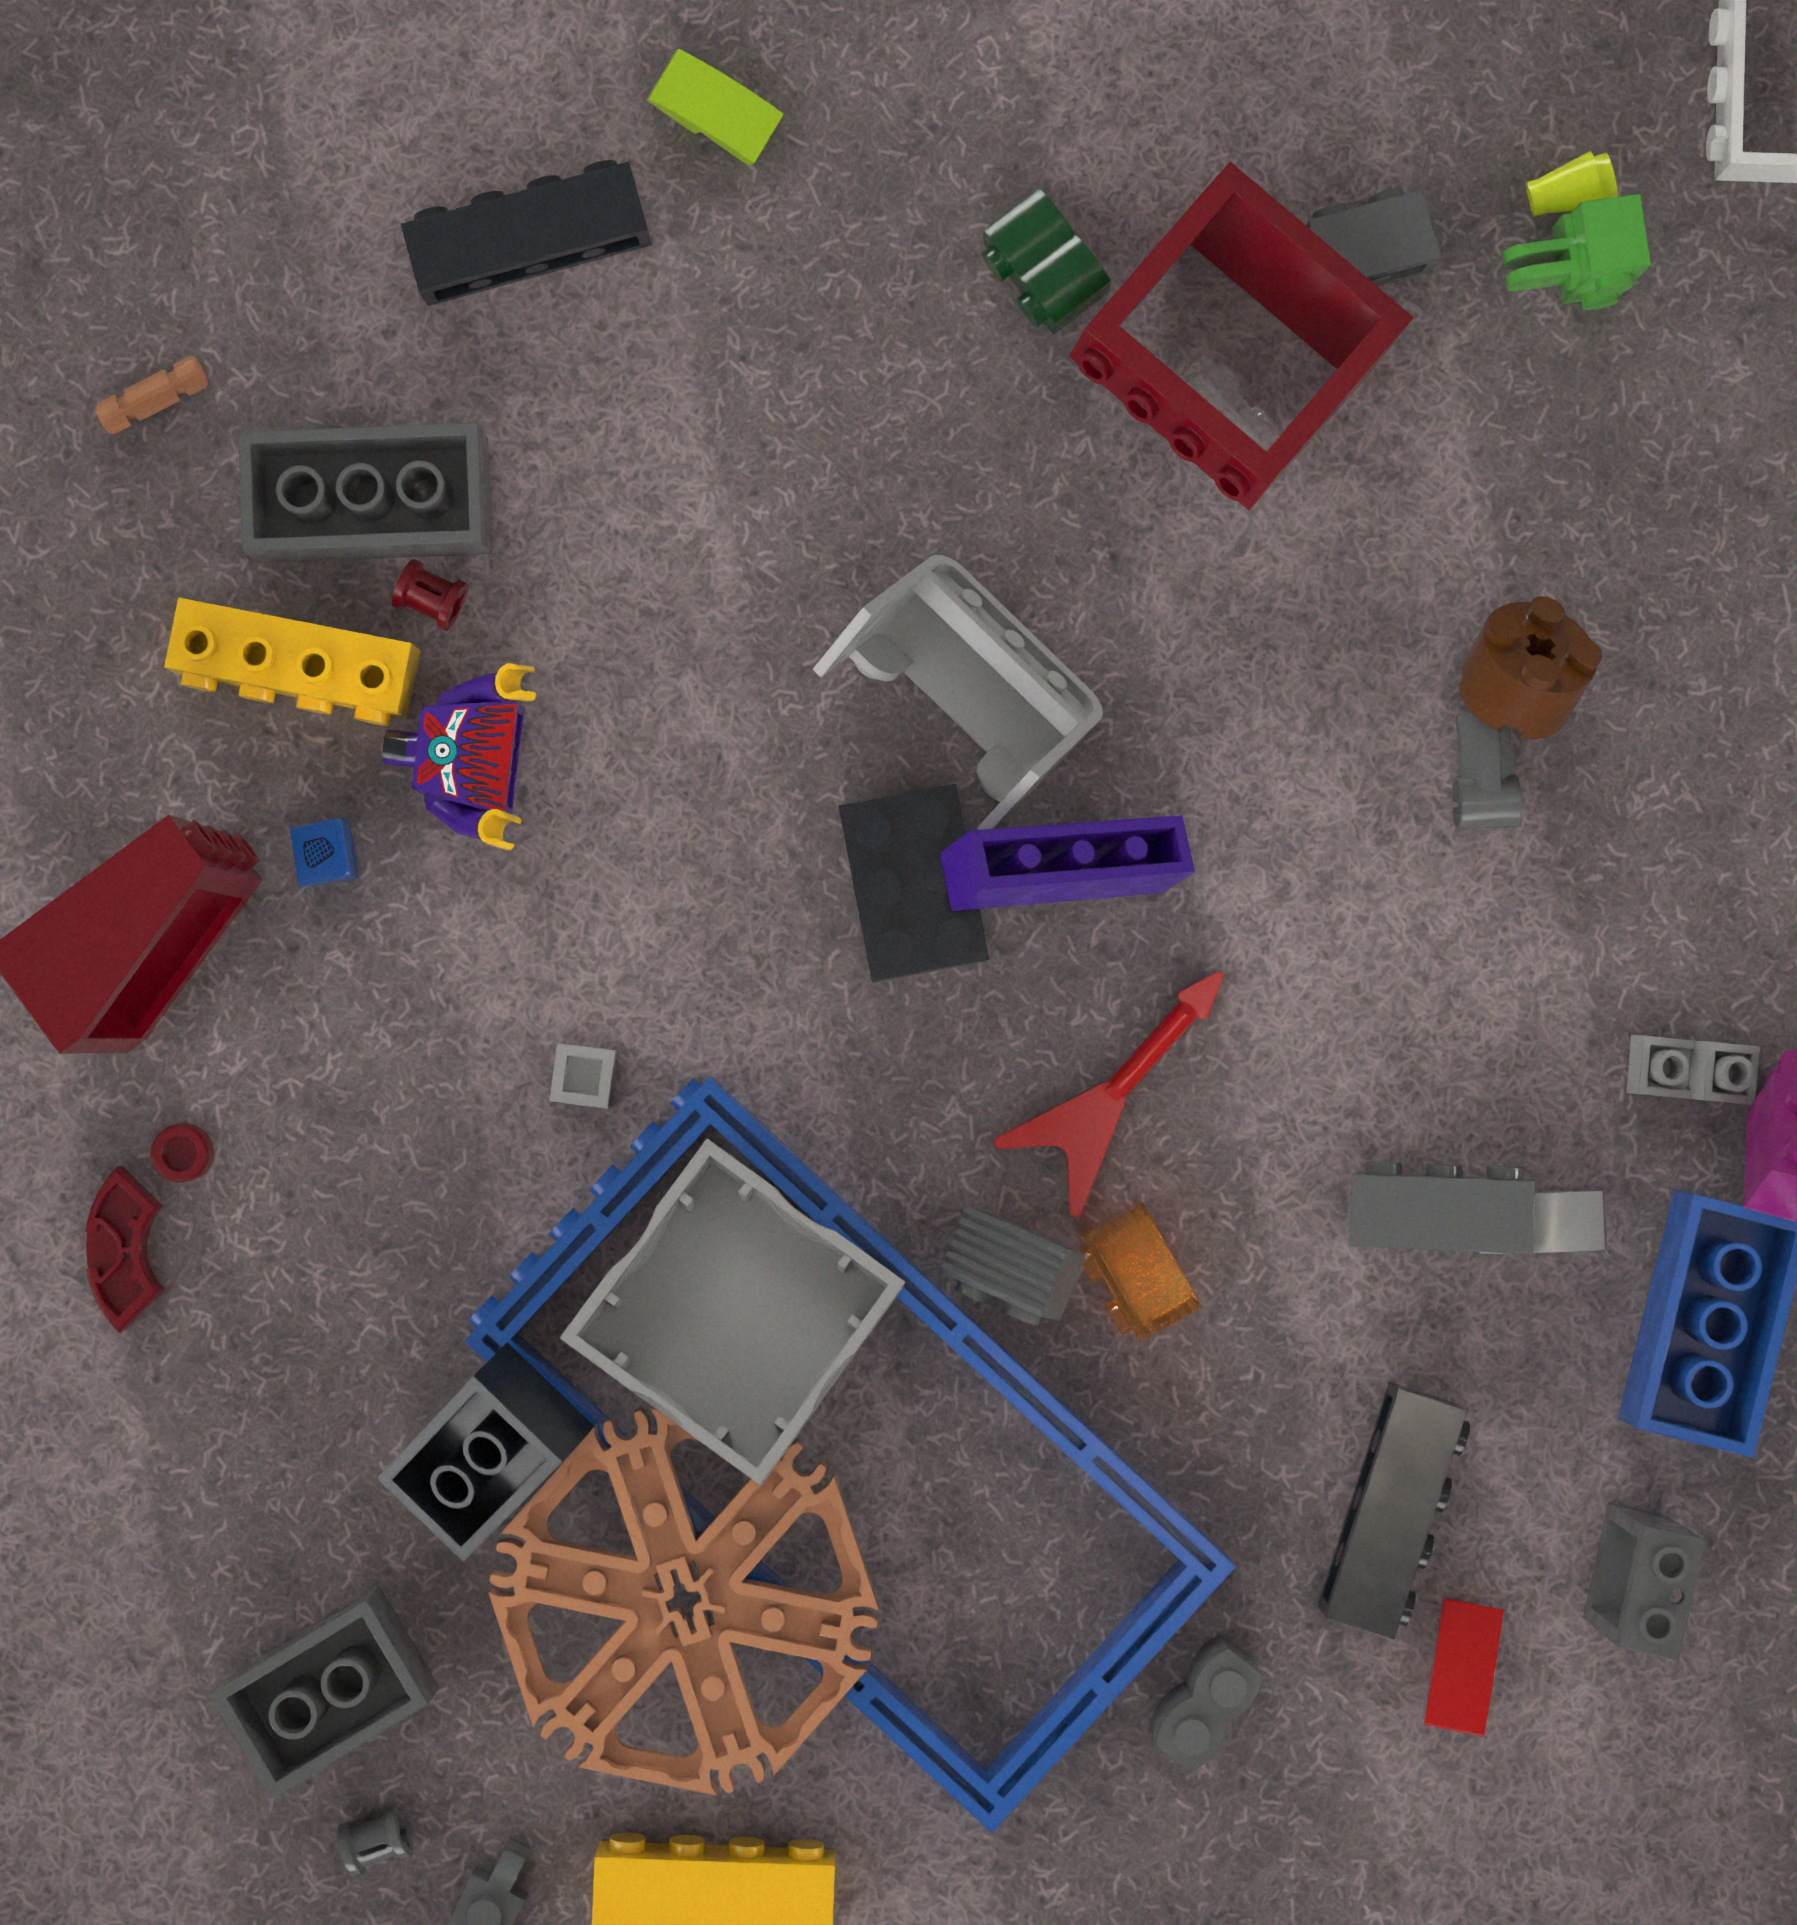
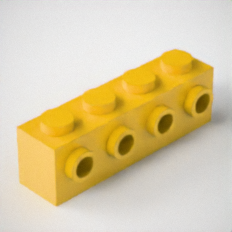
[164,597,421,726]

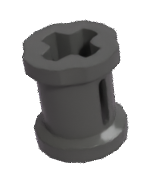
[337,1804,413,1877]

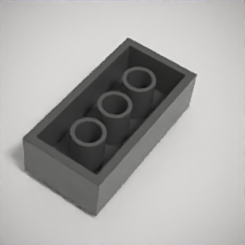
[238,423,492,563]

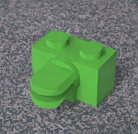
[1502,194,1651,310]

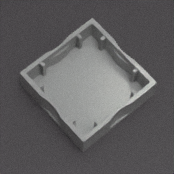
[560,1139,905,1486]

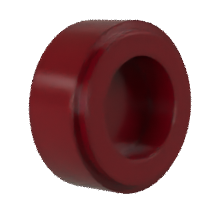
[151,1123,214,1183]

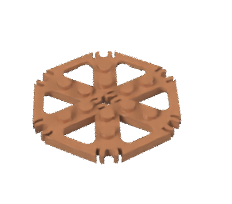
[488,1406,879,1796]

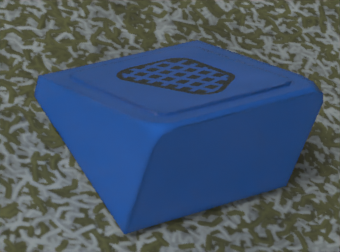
[290,818,358,887]

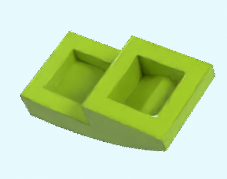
[647,49,784,165]

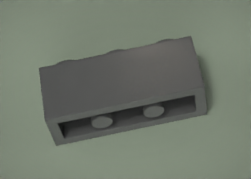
[1350,1162,1536,1254]

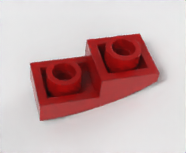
[1423,1598,1504,1737]

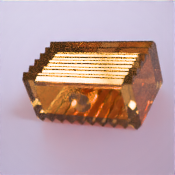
[1078,1200,1202,1342]

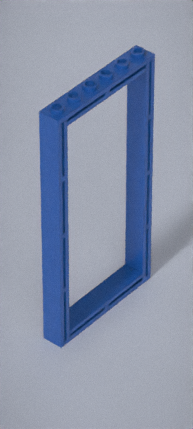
[464,1077,1236,1833]

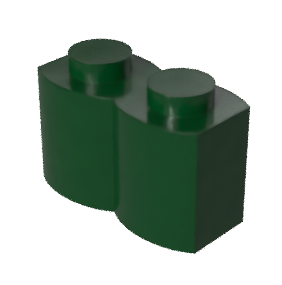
[981,188,1111,334]

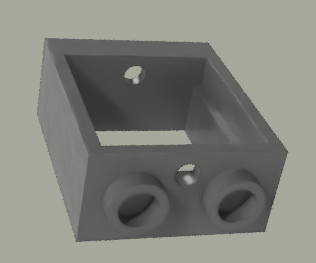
[1583,1502,1705,1661]

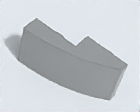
[1626,1035,1760,1105]
[1479,1190,1607,1254]

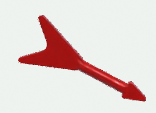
[994,972,1224,1217]

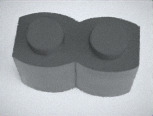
[1150,1635,1262,1772]

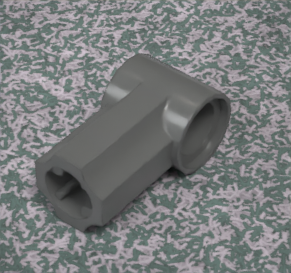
[1452,712,1522,829]

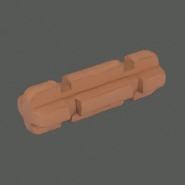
[96,356,209,434]

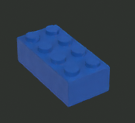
[1618,1190,1797,1458]

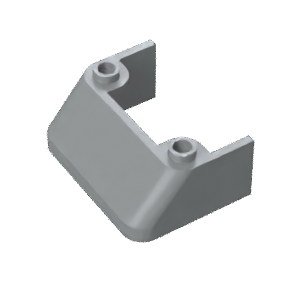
[813,555,1103,830]

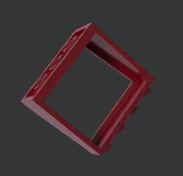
[1069,161,1414,511]
[0,815,262,1054]

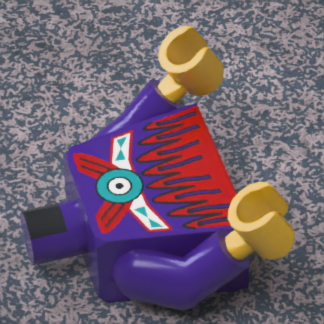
[382,663,536,850]

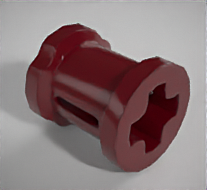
[392,558,469,631]

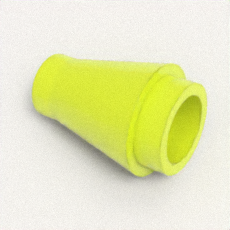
[1525,151,1618,217]

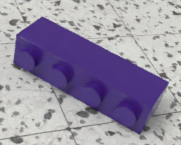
[940,815,1195,911]

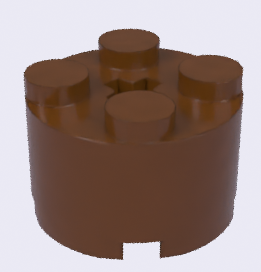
[1459,596,1602,739]

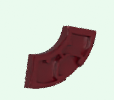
[85,1165,165,1333]

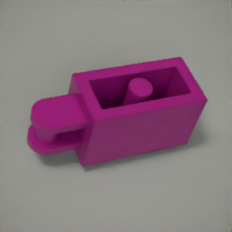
[1743,1050,1797,1222]

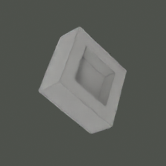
[549,1043,617,1109]

